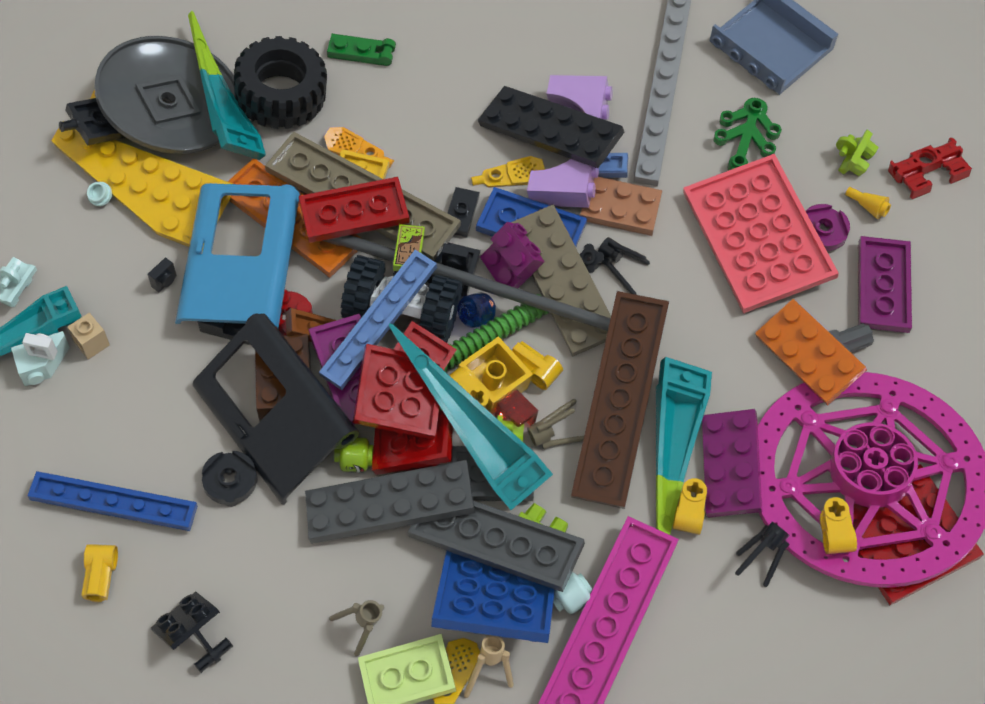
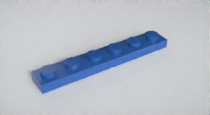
[27,471,198,531]

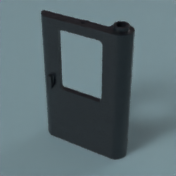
[193,313,359,505]

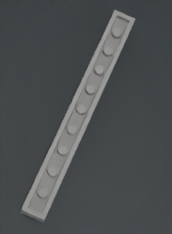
[634,0,691,186]

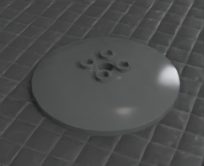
[94,36,235,154]

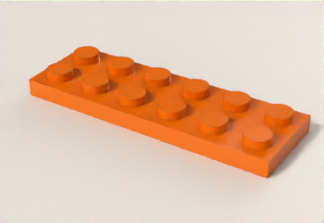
[227,158,362,278]

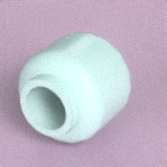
[553,572,593,614]

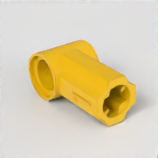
[512,341,563,390]
[81,544,118,602]

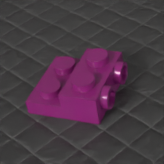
[480,222,545,288]

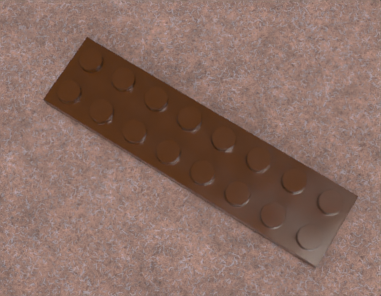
[571,291,669,509]

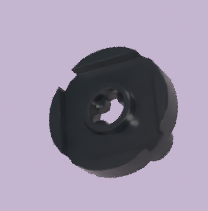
[202,451,258,507]

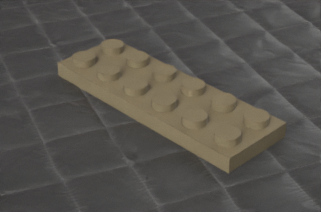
[511,204,611,357]

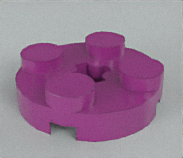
[806,204,850,251]

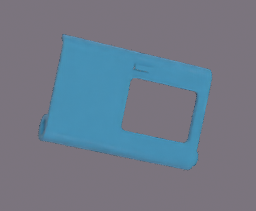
[175,183,300,329]

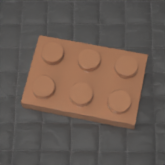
[580,177,662,236]

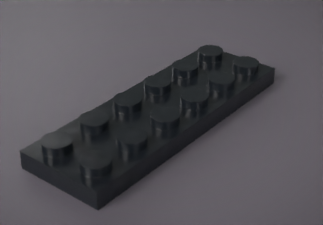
[478,86,625,168]

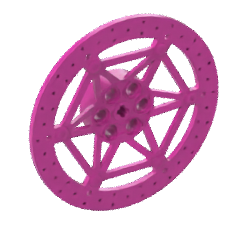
[758,372,985,587]

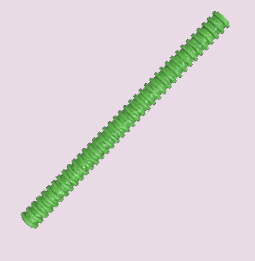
[444,294,549,372]

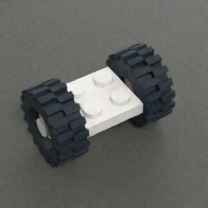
[340,255,462,343]

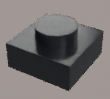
[442,243,469,270]
[147,257,177,293]

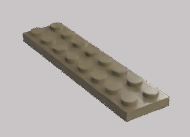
[265,132,461,261]

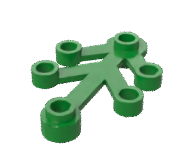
[713,98,782,171]

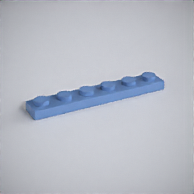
[319,250,437,390]

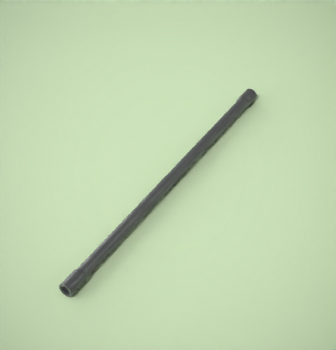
[322,235,611,331]

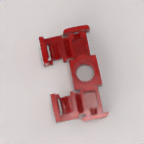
[888,137,972,199]

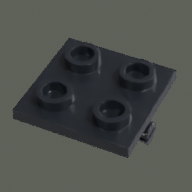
[151,592,233,673]

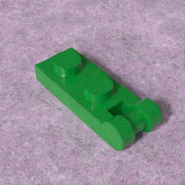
[327,33,396,66]

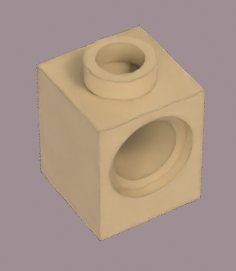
[67,312,110,360]

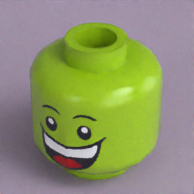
[334,437,374,473]

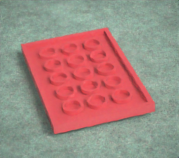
[683,154,839,314]

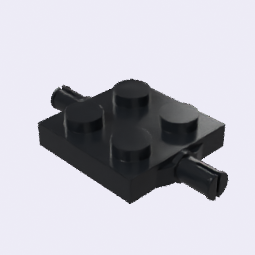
[59,98,126,146]

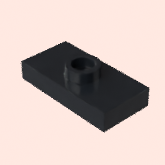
[448,187,480,237]

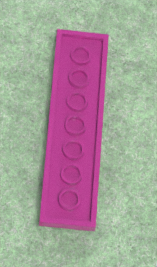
[538,516,679,704]

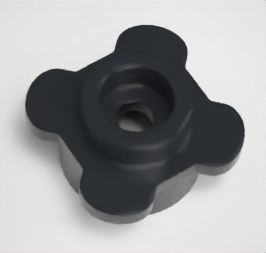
[579,244,604,273]

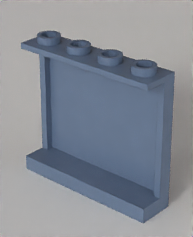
[709,0,838,95]

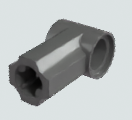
[828,323,874,353]

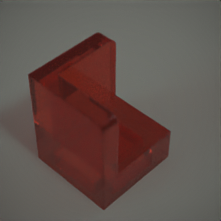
[494,389,539,427]

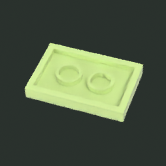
[358,634,456,704]

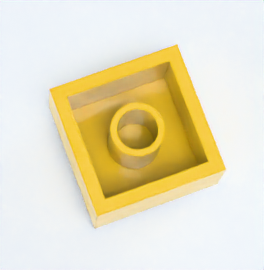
[458,336,533,414]

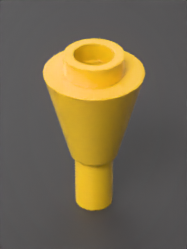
[845,187,891,219]

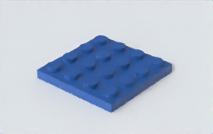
[431,551,555,643]

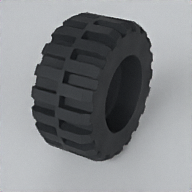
[234,36,327,129]

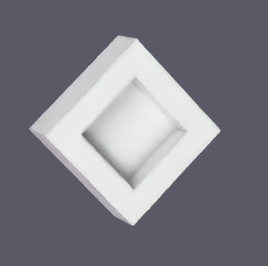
[22,333,58,360]

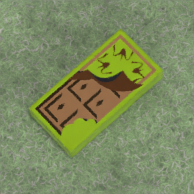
[393,224,425,271]

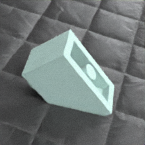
[11,331,70,386]

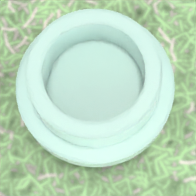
[87,182,112,207]

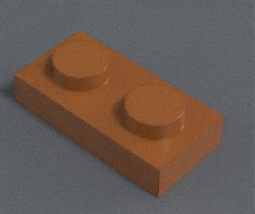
[286,308,336,342]

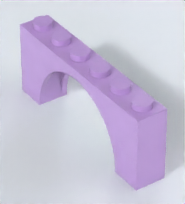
[527,75,613,208]

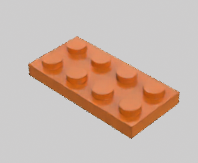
[755,299,867,406]

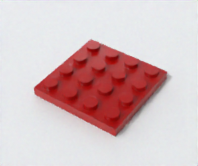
[837,464,984,606]

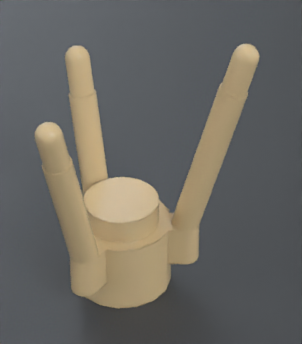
[464,635,514,698]

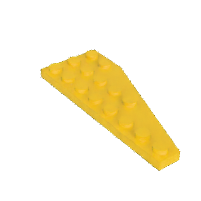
[51,128,232,250]

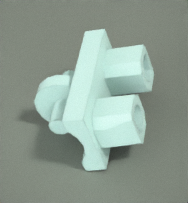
[0,257,37,307]

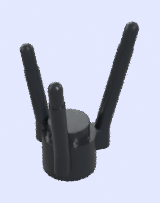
[598,237,650,295]
[735,521,790,587]

